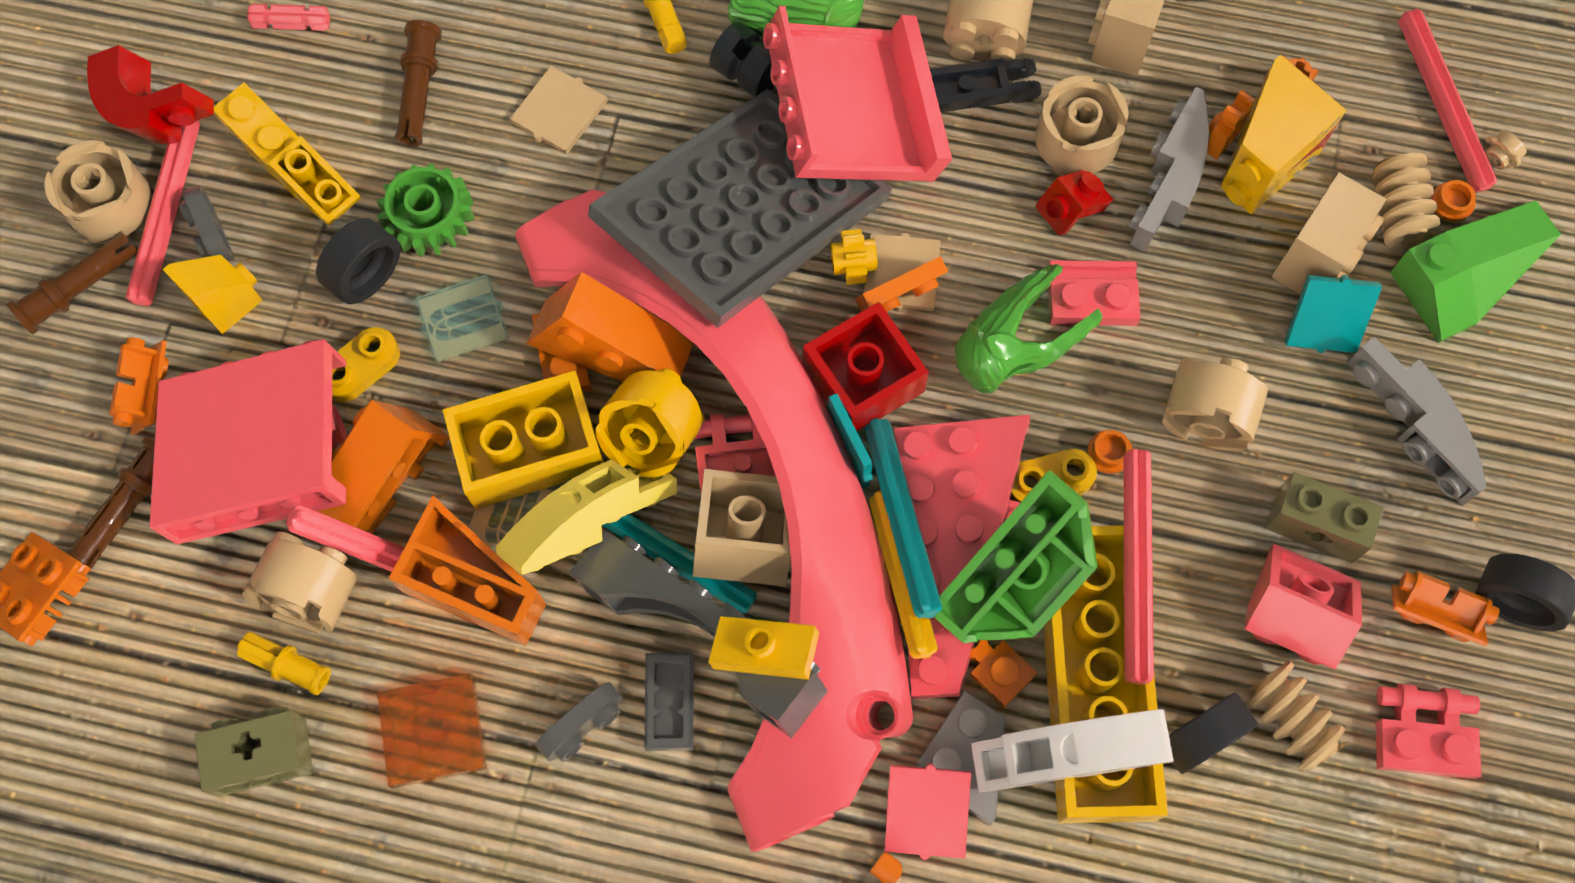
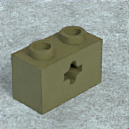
[1264,472,1385,563]
[195,707,314,797]

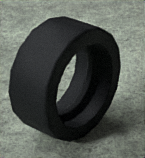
[316,218,401,305]
[1475,553,1575,632]
[1169,692,1258,774]

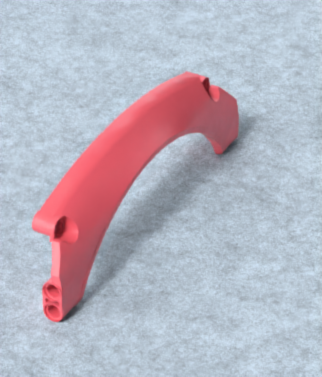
[515,189,913,853]

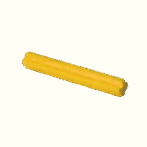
[869,490,938,659]

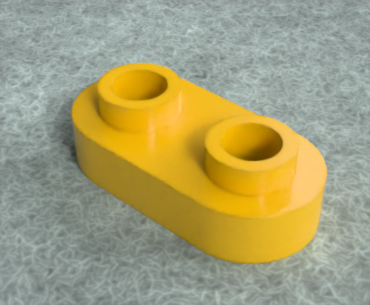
[332,327,400,402]
[1010,449,1097,503]

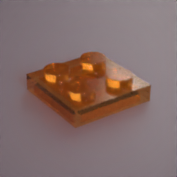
[377,673,487,789]

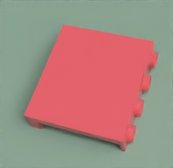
[763,5,952,182]
[149,339,346,545]

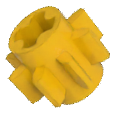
[830,229,878,285]

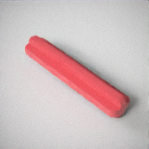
[286,505,405,572]

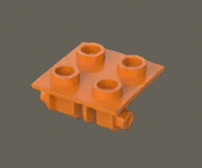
[0,531,91,647]

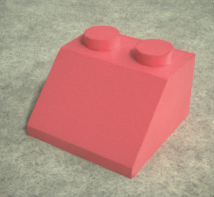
[1245,543,1362,670]

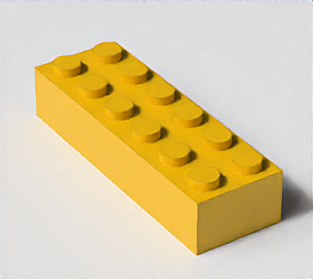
[1043,525,1168,824]

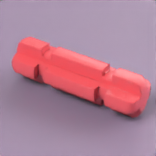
[247,4,330,31]

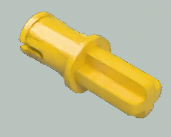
[237,632,331,695]

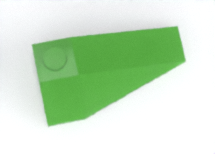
[1390,200,1561,343]

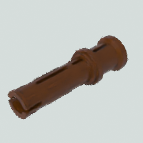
[395,20,442,146]
[6,232,138,335]
[66,436,155,569]

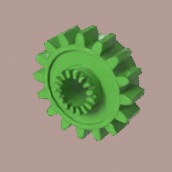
[377,163,474,257]

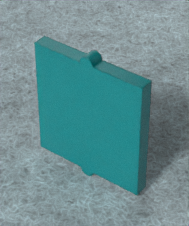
[1284,275,1382,353]
[826,393,873,489]

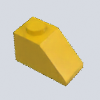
[162,254,263,334]

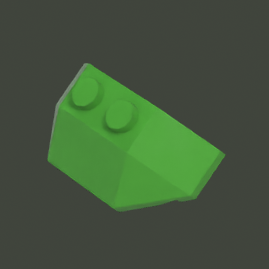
[934,470,1098,643]

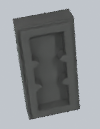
[644,653,694,751]

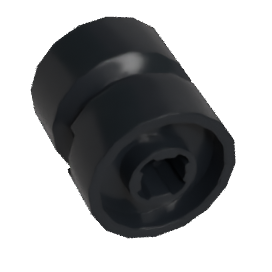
[709,22,775,97]

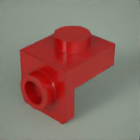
[1036,170,1114,236]

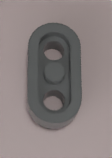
[179,185,235,262]
[536,682,623,762]

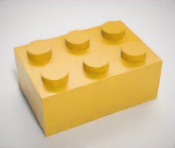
[442,370,604,509]

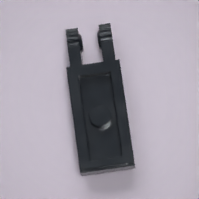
[930,58,1042,113]

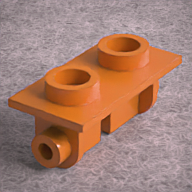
[109,337,169,435]
[1391,571,1500,647]

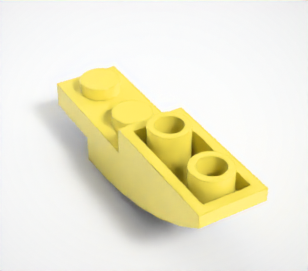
[496,459,677,575]

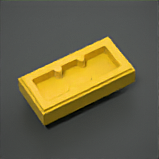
[708,616,819,680]

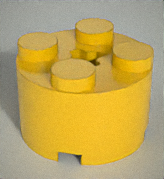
[596,368,704,478]

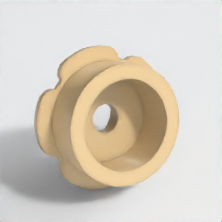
[1485,130,1527,170]

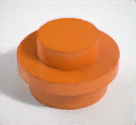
[1430,180,1476,222]
[1087,430,1133,474]

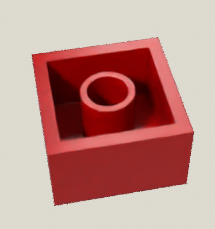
[803,302,929,432]

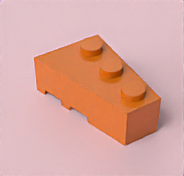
[526,272,694,382]
[317,400,450,534]
[388,495,547,646]

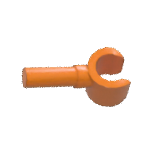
[869,852,902,883]

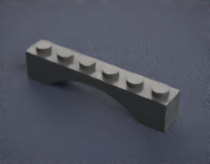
[569,530,828,739]

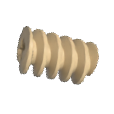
[1372,152,1440,250]
[1248,660,1350,772]

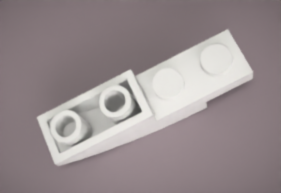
[971,709,1174,792]

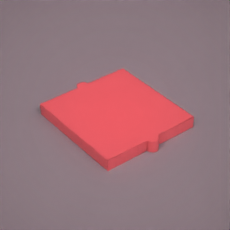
[884,763,971,860]

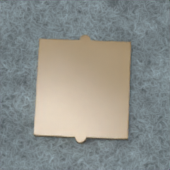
[510,66,608,154]
[864,233,941,312]

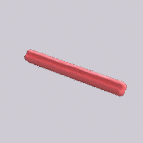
[1398,9,1497,193]
[126,120,200,306]
[1123,449,1154,684]

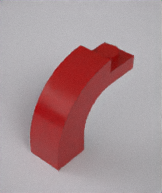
[87,45,214,144]

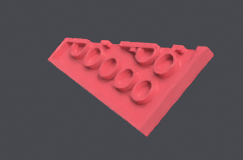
[894,415,1031,700]

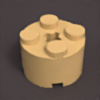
[943,0,1034,61]
[1035,75,1129,176]
[44,140,152,243]
[1162,357,1268,451]
[242,531,357,633]

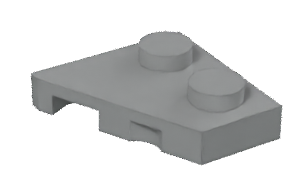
[915,691,1005,826]

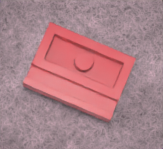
[1049,260,1140,326]

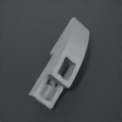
[1129,87,1209,253]
[1347,336,1487,506]

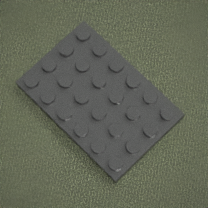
[588,89,892,328]

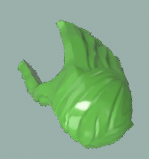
[728,0,864,38]
[955,264,1102,394]

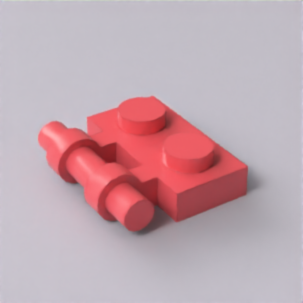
[695,413,776,493]
[1375,683,1481,779]

